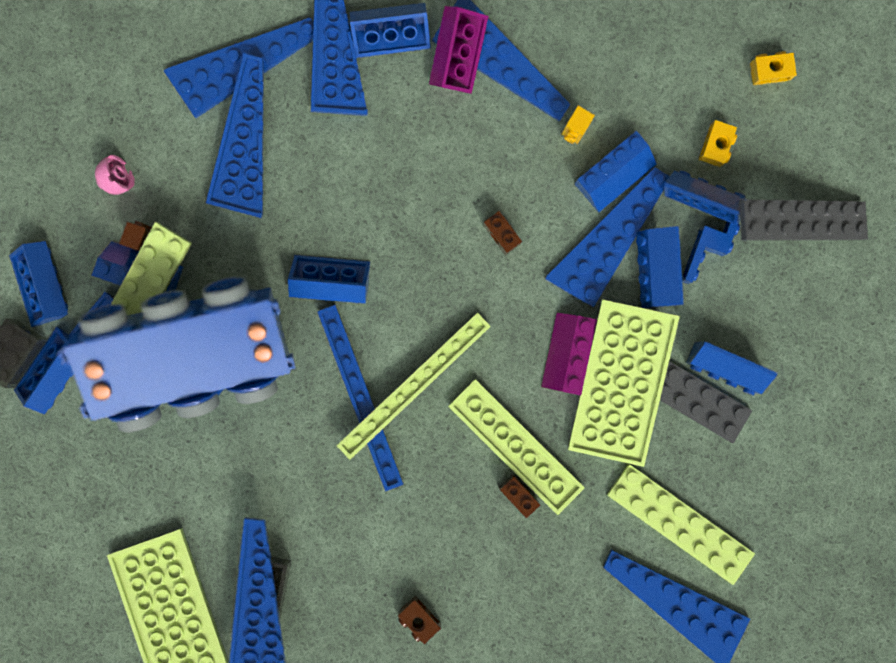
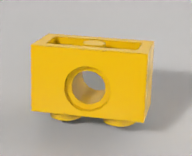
[750,51,797,85]
[561,106,595,144]
[698,120,737,167]

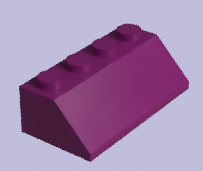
[429,6,489,94]
[541,313,597,396]

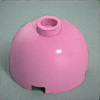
[95,155,135,195]

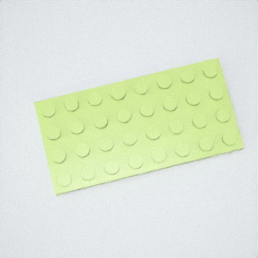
[568,299,680,467]
[107,528,229,663]

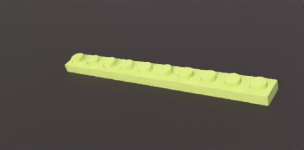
[337,313,491,460]

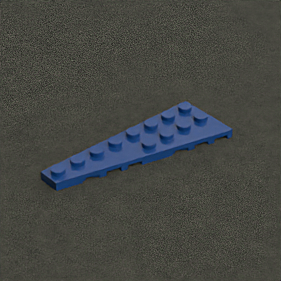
[311,0,368,116]
[432,0,570,122]
[164,18,314,118]
[206,53,264,218]
[545,168,670,308]
[229,518,286,663]
[603,550,750,663]

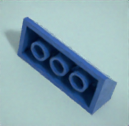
[350,3,431,58]
[574,131,657,213]
[664,170,746,225]
[636,226,684,308]
[9,241,68,328]
[92,241,184,292]
[288,255,370,304]
[14,327,74,415]
[686,342,778,396]

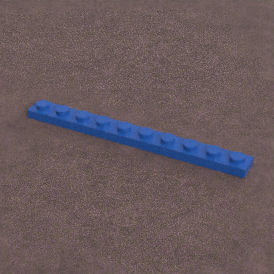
[317,305,404,492]

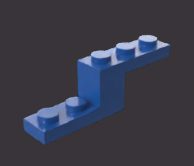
[682,220,740,284]

